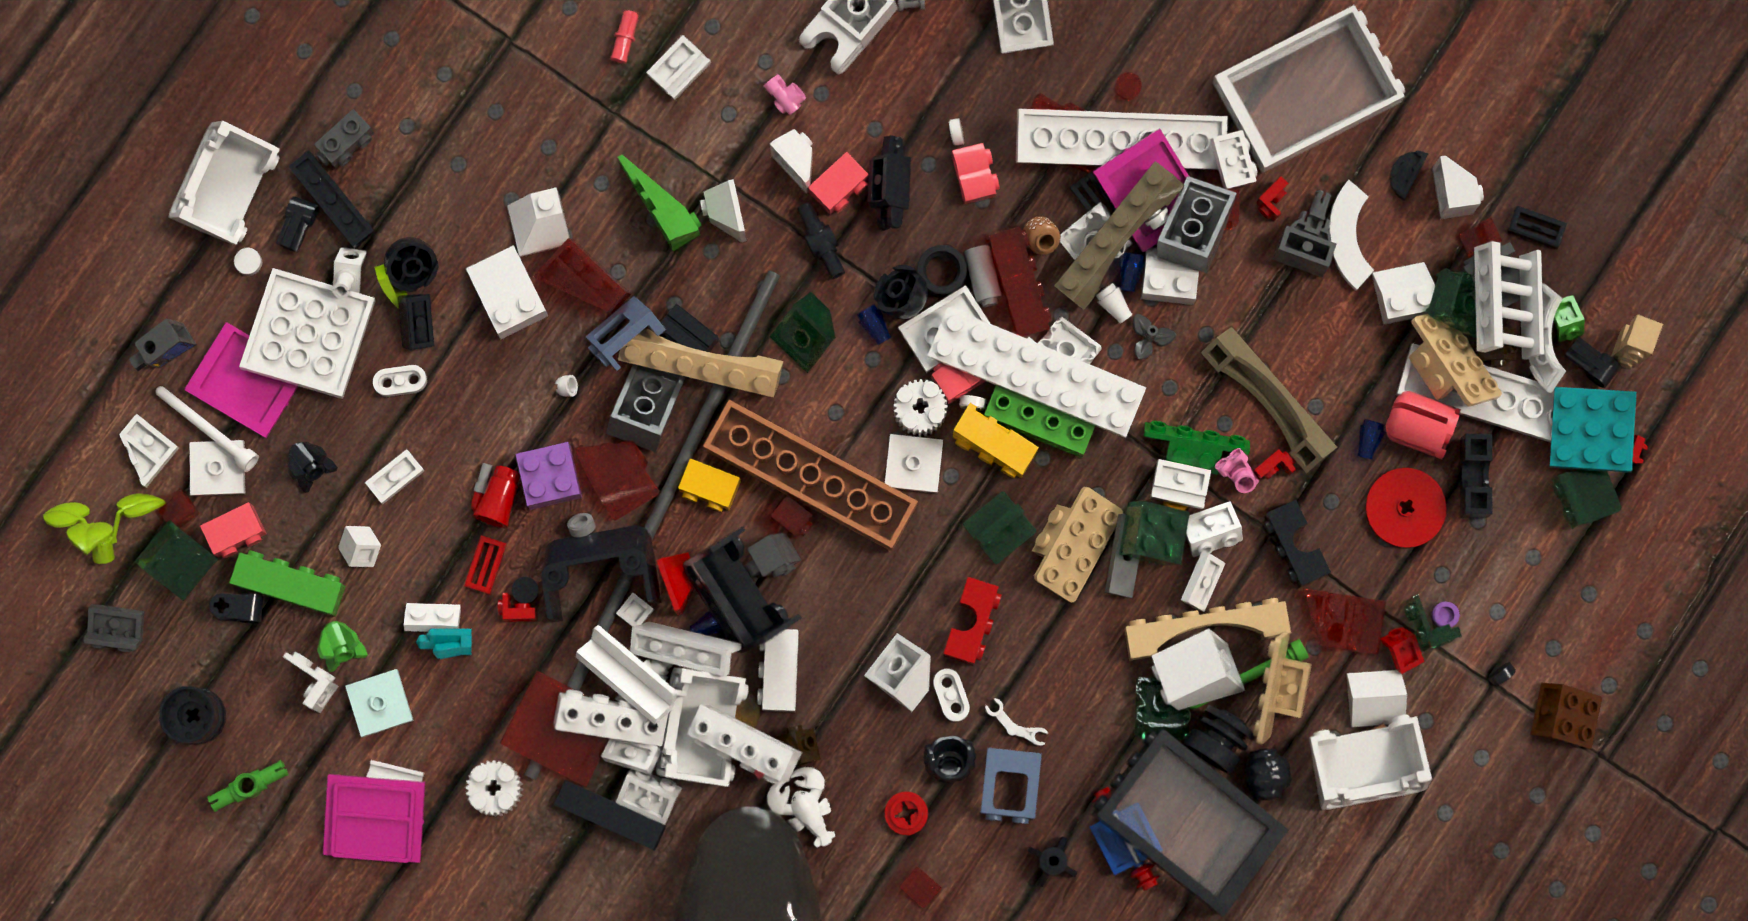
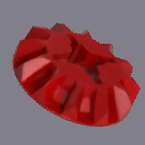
[885,792,928,835]

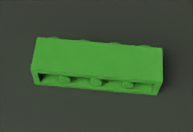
[230,550,346,617]

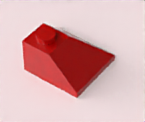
[656,552,695,616]

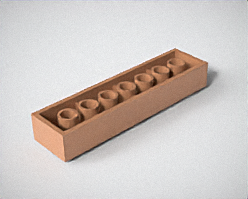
[703,400,918,552]

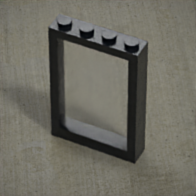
[1091,729,1289,916]

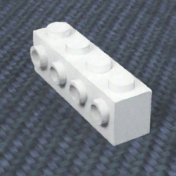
[553,690,668,746]
[687,705,802,784]

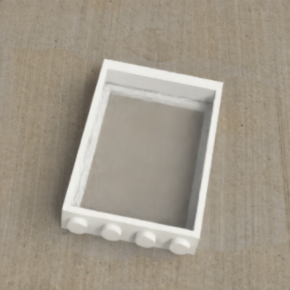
[1213,5,1405,173]

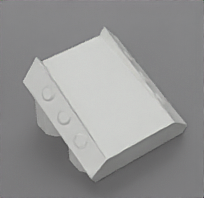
[1060,202,1133,260]
[1038,317,1102,364]

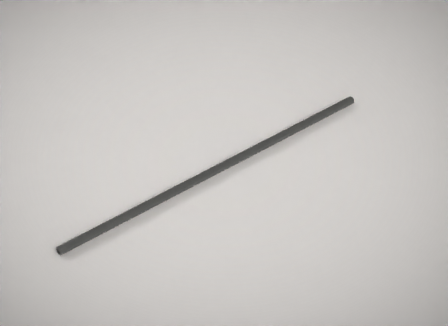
[524,270,780,780]

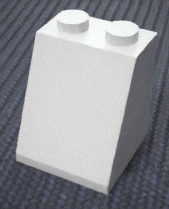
[1152,629,1245,710]

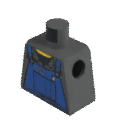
[129,319,197,371]

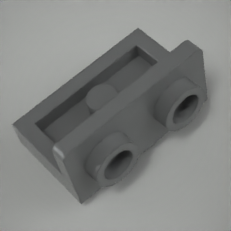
[83,604,144,652]

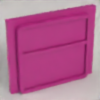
[1093,129,1189,252]
[184,322,299,438]
[323,774,425,863]

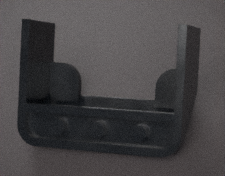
[541,525,662,622]
[683,526,802,653]

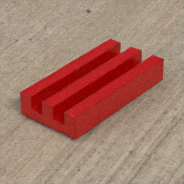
[464,535,507,595]

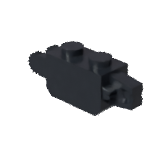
[868,135,911,231]

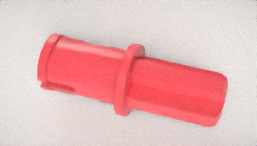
[610,10,639,64]

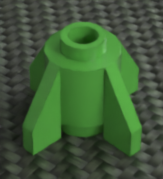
[317,621,368,672]

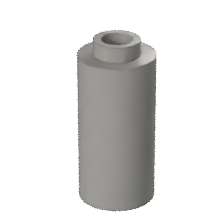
[964,245,1002,307]

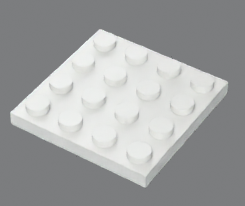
[239,268,375,399]

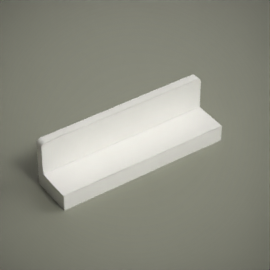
[630,622,741,676]
[576,625,677,724]

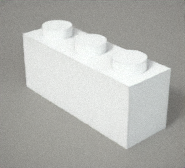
[757,629,799,713]

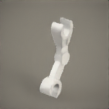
[985,698,1048,746]

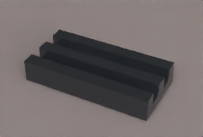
[1070,172,1116,212]
[1507,206,1567,249]

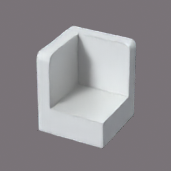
[339,526,381,567]

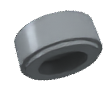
[567,513,595,537]

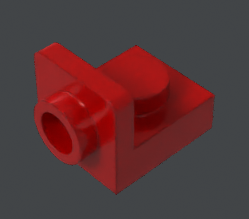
[1256,176,1289,221]
[1254,449,1296,480]
[498,593,538,622]
[1381,627,1424,674]

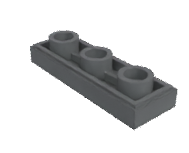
[1105,514,1146,598]

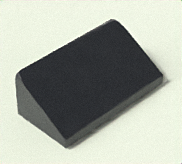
[398,294,434,350]

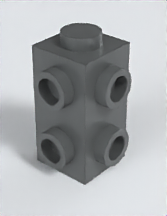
[314,109,375,169]

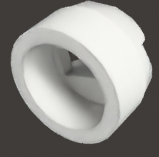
[555,375,578,397]

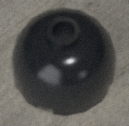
[383,237,439,292]
[874,265,928,319]

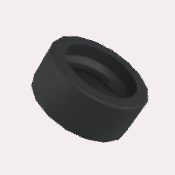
[917,245,967,297]

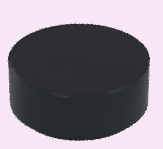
[512,577,539,604]
[1489,662,1516,686]

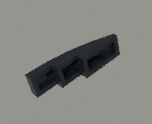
[554,780,666,851]

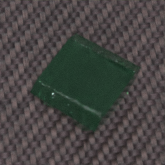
[1426,268,1477,338]
[1135,677,1190,741]

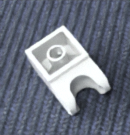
[799,0,898,74]

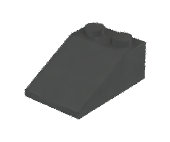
[1157,176,1237,273]
[606,364,686,452]

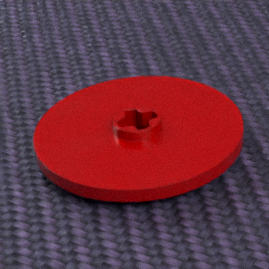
[1366,468,1446,548]

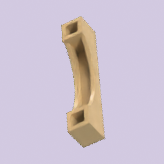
[618,328,783,397]
[1124,598,1291,661]

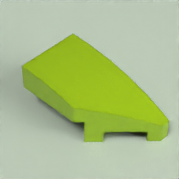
[374,264,408,309]

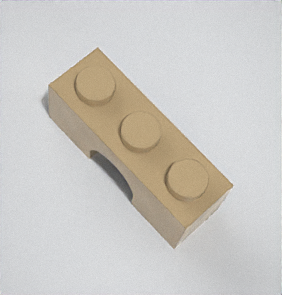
[1611,315,1663,369]

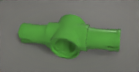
[207,760,289,812]

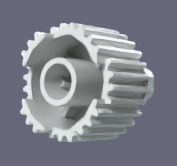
[894,379,947,437]
[466,761,523,817]

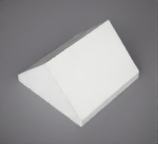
[1346,670,1407,727]

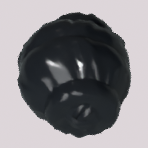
[923,736,976,783]
[1245,748,1292,801]

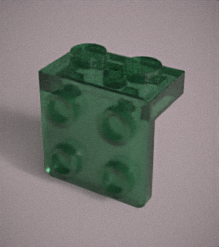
[1552,469,1621,529]

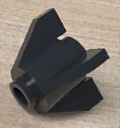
[287,442,338,493]
[1027,837,1078,887]

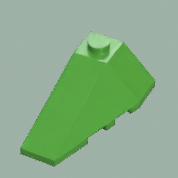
[618,155,702,251]

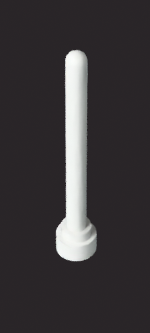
[156,386,259,472]

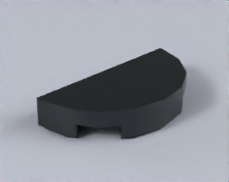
[1389,151,1429,201]

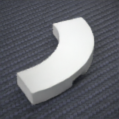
[1329,180,1374,291]
[1529,283,1566,393]

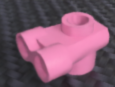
[764,74,806,115]
[1215,448,1259,493]

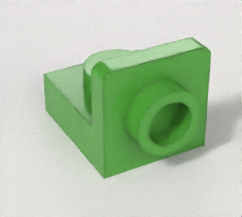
[1553,295,1585,342]

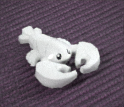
[767,767,836,848]

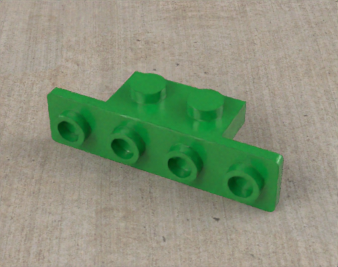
[1144,421,1250,475]

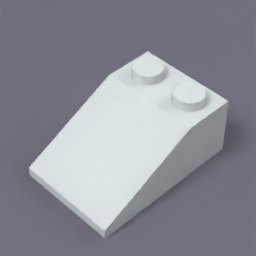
[993,0,1054,53]
[466,245,548,339]

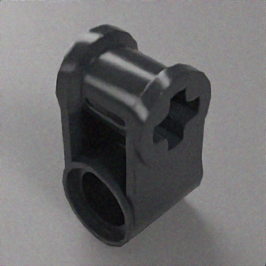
[209,593,263,624]

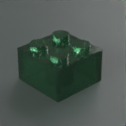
[1119,501,1190,566]
[135,520,218,601]

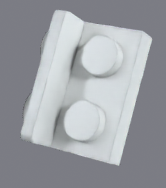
[1210,130,1257,189]
[1180,501,1243,557]
[616,769,682,825]

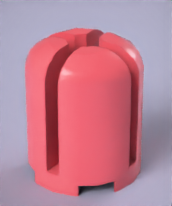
[1385,391,1461,459]

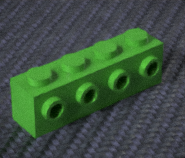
[984,386,1095,458]

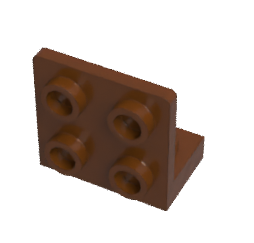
[1530,682,1602,749]

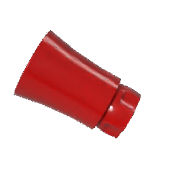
[472,466,520,529]

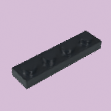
[288,150,375,249]

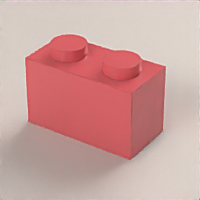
[808,152,869,215]
[200,502,267,559]

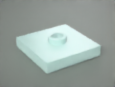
[345,669,414,737]

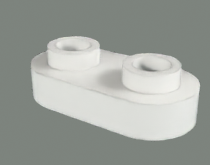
[373,365,427,397]
[933,669,970,722]

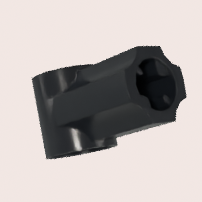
[276,196,319,253]
[1564,337,1621,388]

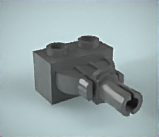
[1272,190,1337,277]
[743,533,801,580]

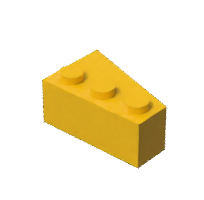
[953,402,1039,478]

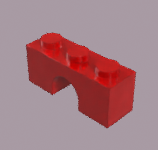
[943,577,1002,666]

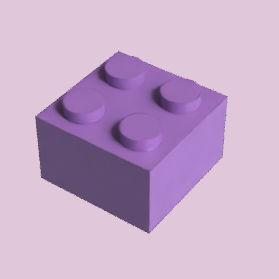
[516,442,582,510]

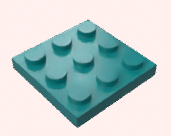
[1550,387,1637,473]

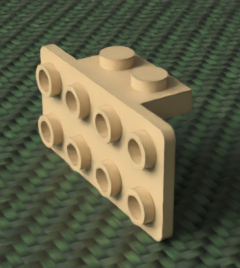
[1408,310,1502,406]
[1032,487,1123,602]
[1254,632,1312,745]

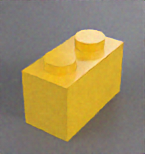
[678,459,741,512]

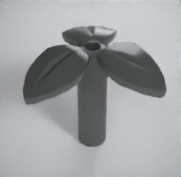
[1133,314,1177,360]

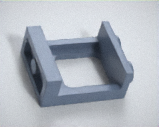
[586,296,666,371]
[980,748,1042,824]

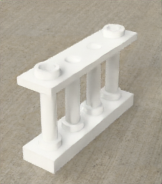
[1474,241,1544,360]

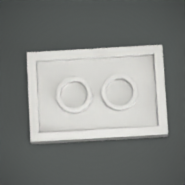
[898,285,990,373]

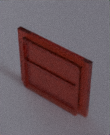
[500,671,610,787]

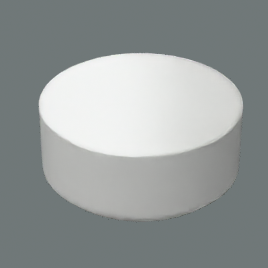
[949,118,964,146]
[234,248,262,276]
[959,395,987,411]

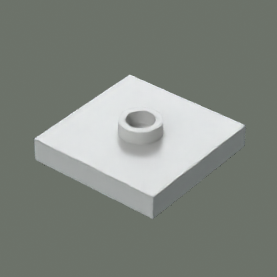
[885,434,943,493]
[190,440,245,496]

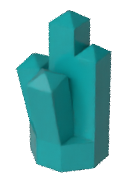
[416,628,472,659]

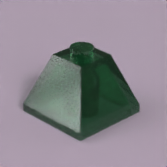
[770,292,836,373]

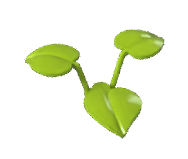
[43,493,166,564]

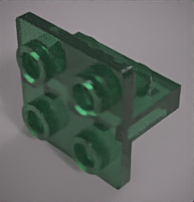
[963,491,1036,565]

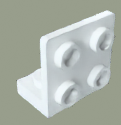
[283,652,339,713]

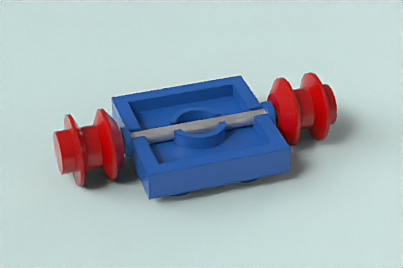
[1089,786,1163,891]

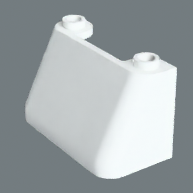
[169,121,279,245]
[656,668,748,786]
[1309,715,1432,810]

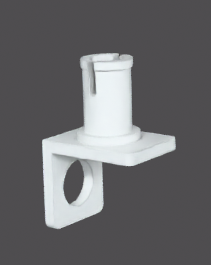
[333,247,366,298]

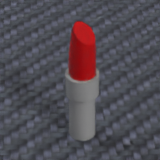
[471,463,493,512]

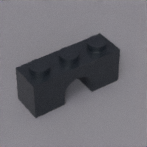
[1460,434,1492,518]
[1263,500,1331,588]

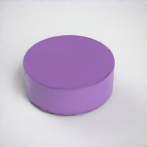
[1431,602,1460,629]

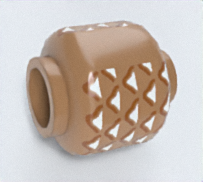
[1023,216,1061,255]

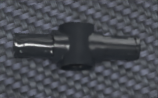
[797,202,845,279]

